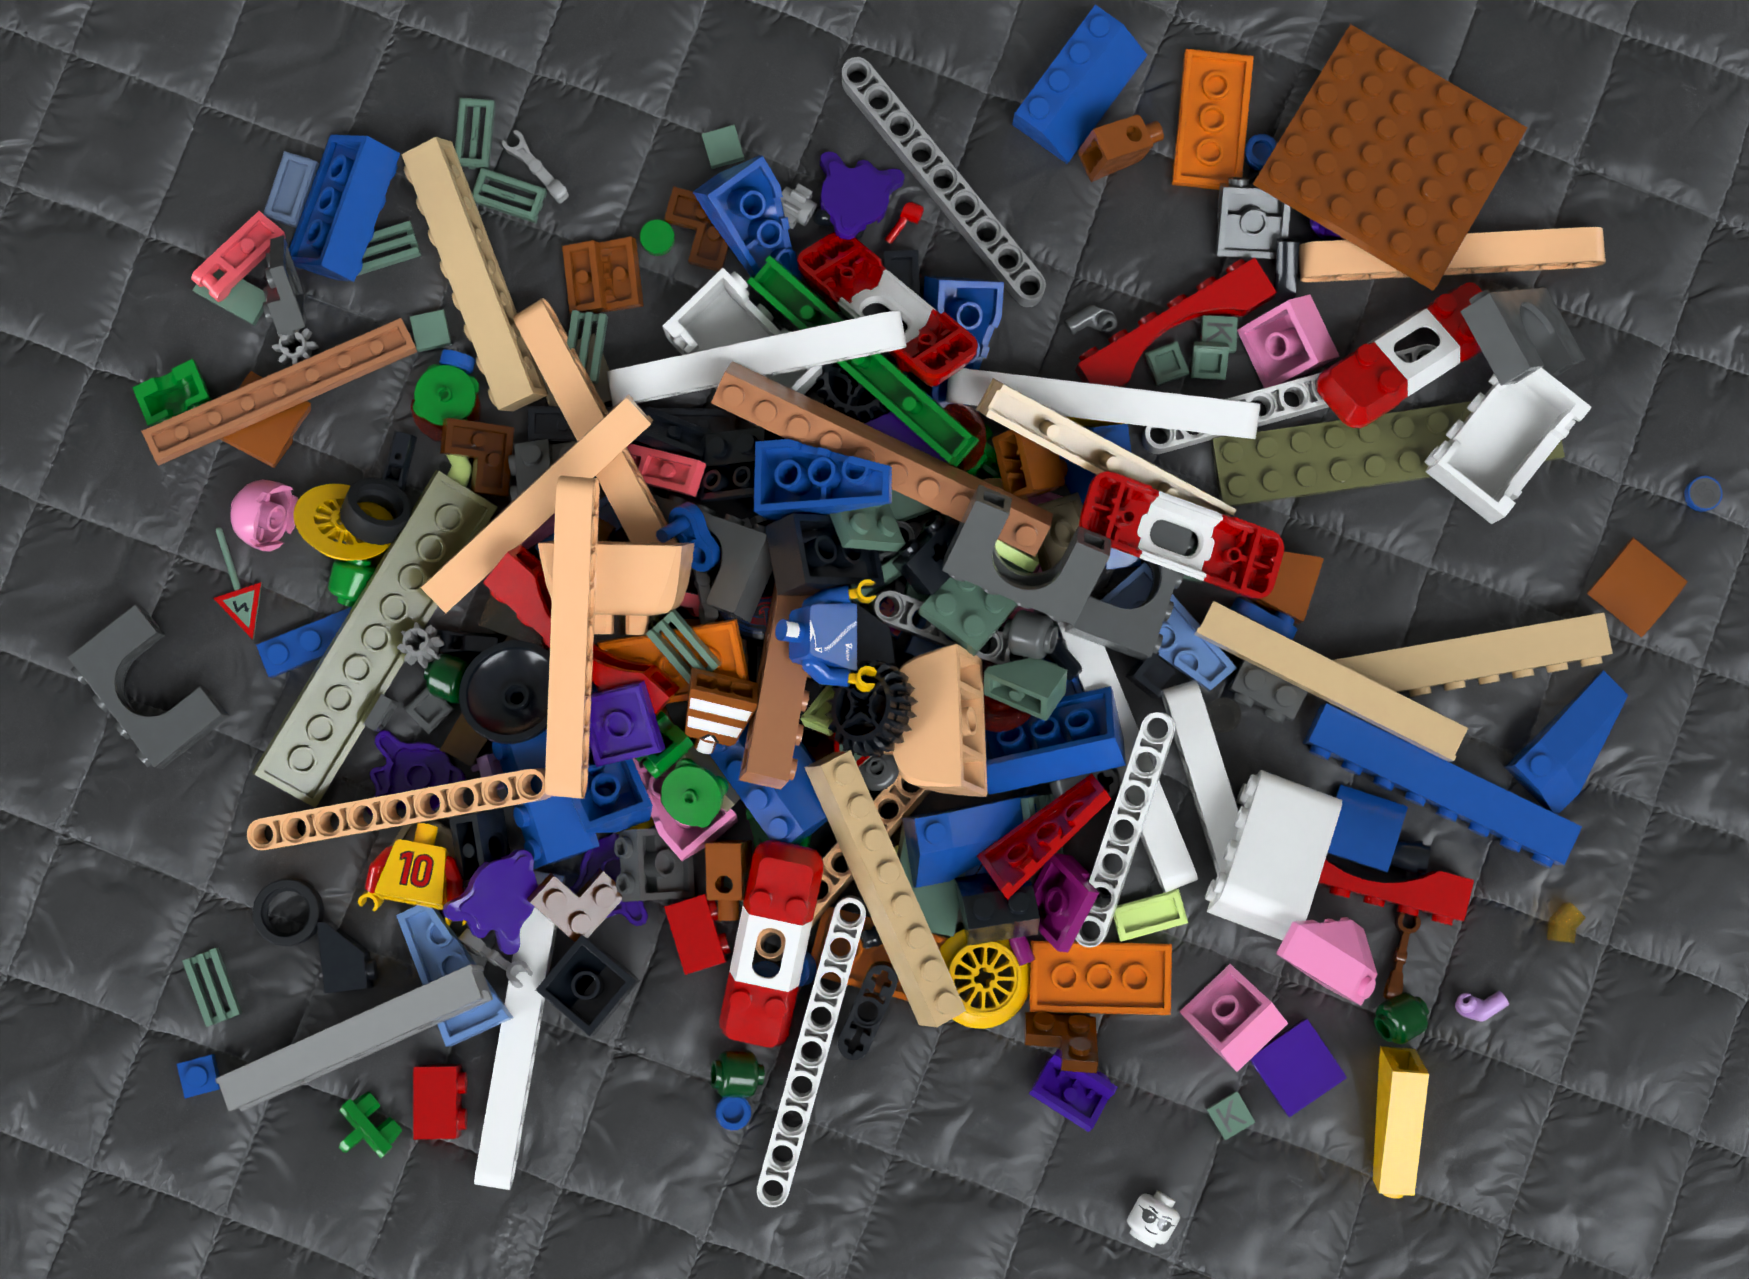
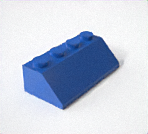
[1012,4,1147,164]
[289,135,400,282]
[984,686,1126,795]
[709,720,828,845]
[492,729,600,869]

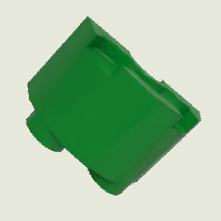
[132,359,211,426]
[635,711,693,779]

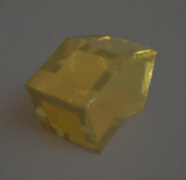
[1547,902,1586,943]

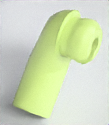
[446,455,472,487]

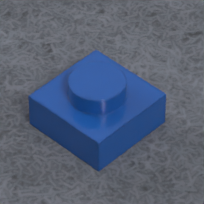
[177,1054,220,1098]

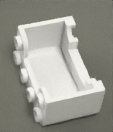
[663,268,822,428]
[1424,368,1592,524]
[1205,770,1342,940]

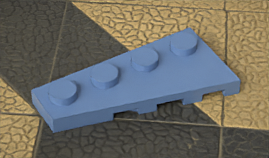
[1100,562,1237,691]
[396,906,513,1047]

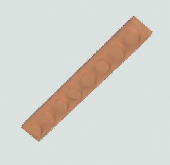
[141,318,417,466]

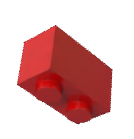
[664,894,731,975]
[413,1064,468,1140]

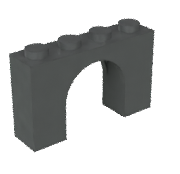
[1460,286,1585,386]
[942,484,1111,625]
[654,494,773,623]
[1064,520,1195,660]
[68,605,230,769]

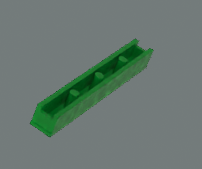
[747,255,980,467]

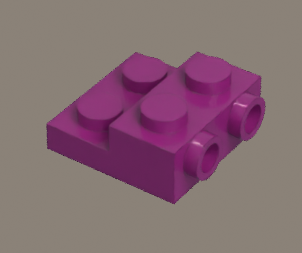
[1033,853,1099,953]

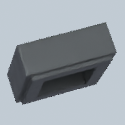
[404,687,455,735]
[363,694,398,732]

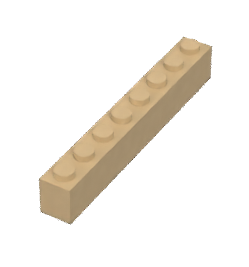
[401,137,548,412]
[1333,613,1613,697]
[804,750,966,1027]

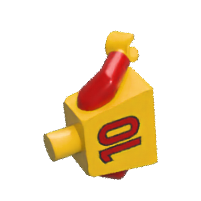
[358,823,466,926]

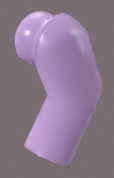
[1455,991,1509,1022]

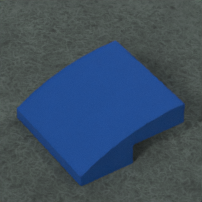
[1328,785,1408,873]

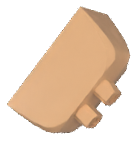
[538,540,694,635]
[883,644,988,797]

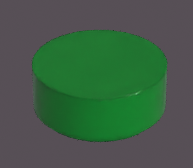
[640,220,675,256]

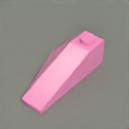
[633,758,738,861]
[1276,917,1378,1006]

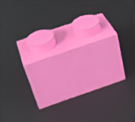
[1237,294,1340,388]
[1179,964,1288,1072]

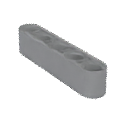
[868,590,1028,666]

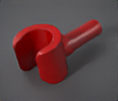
[884,202,924,245]

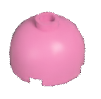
[230,479,298,552]

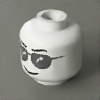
[1127,1191,1180,1248]

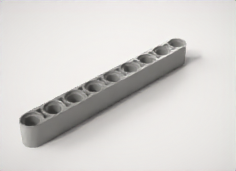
[842,57,1046,307]

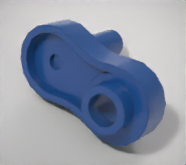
[656,502,721,572]
[1230,598,1298,640]

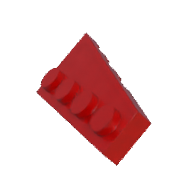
[977,773,1111,900]

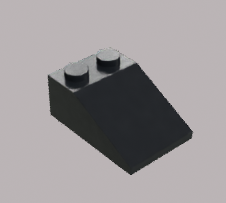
[765,513,885,596]

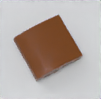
[562,237,644,314]
[220,371,311,468]
[1587,537,1688,638]

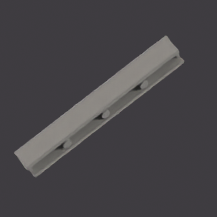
[215,964,493,1111]

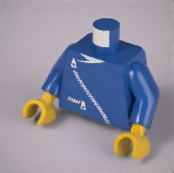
[775,579,877,692]

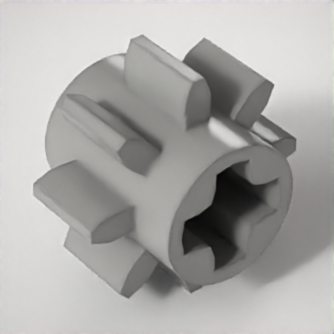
[781,183,817,229]
[272,328,319,365]
[397,622,445,668]

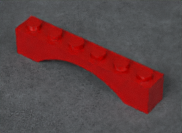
[1075,258,1277,387]
[483,544,680,716]
[1318,859,1474,926]

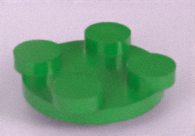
[413,364,480,426]
[661,758,729,828]

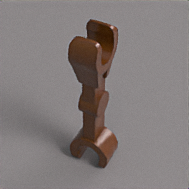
[1383,913,1421,999]

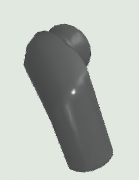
[1064,305,1117,335]

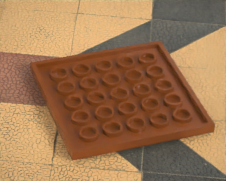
[1253,24,1527,291]

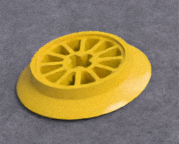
[293,484,394,561]
[939,929,1030,1029]

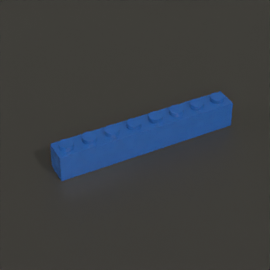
[1303,703,1582,868]

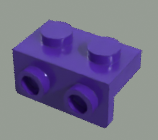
[1029,1050,1117,1132]

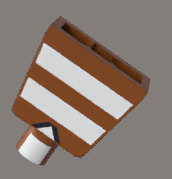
[685,667,758,754]

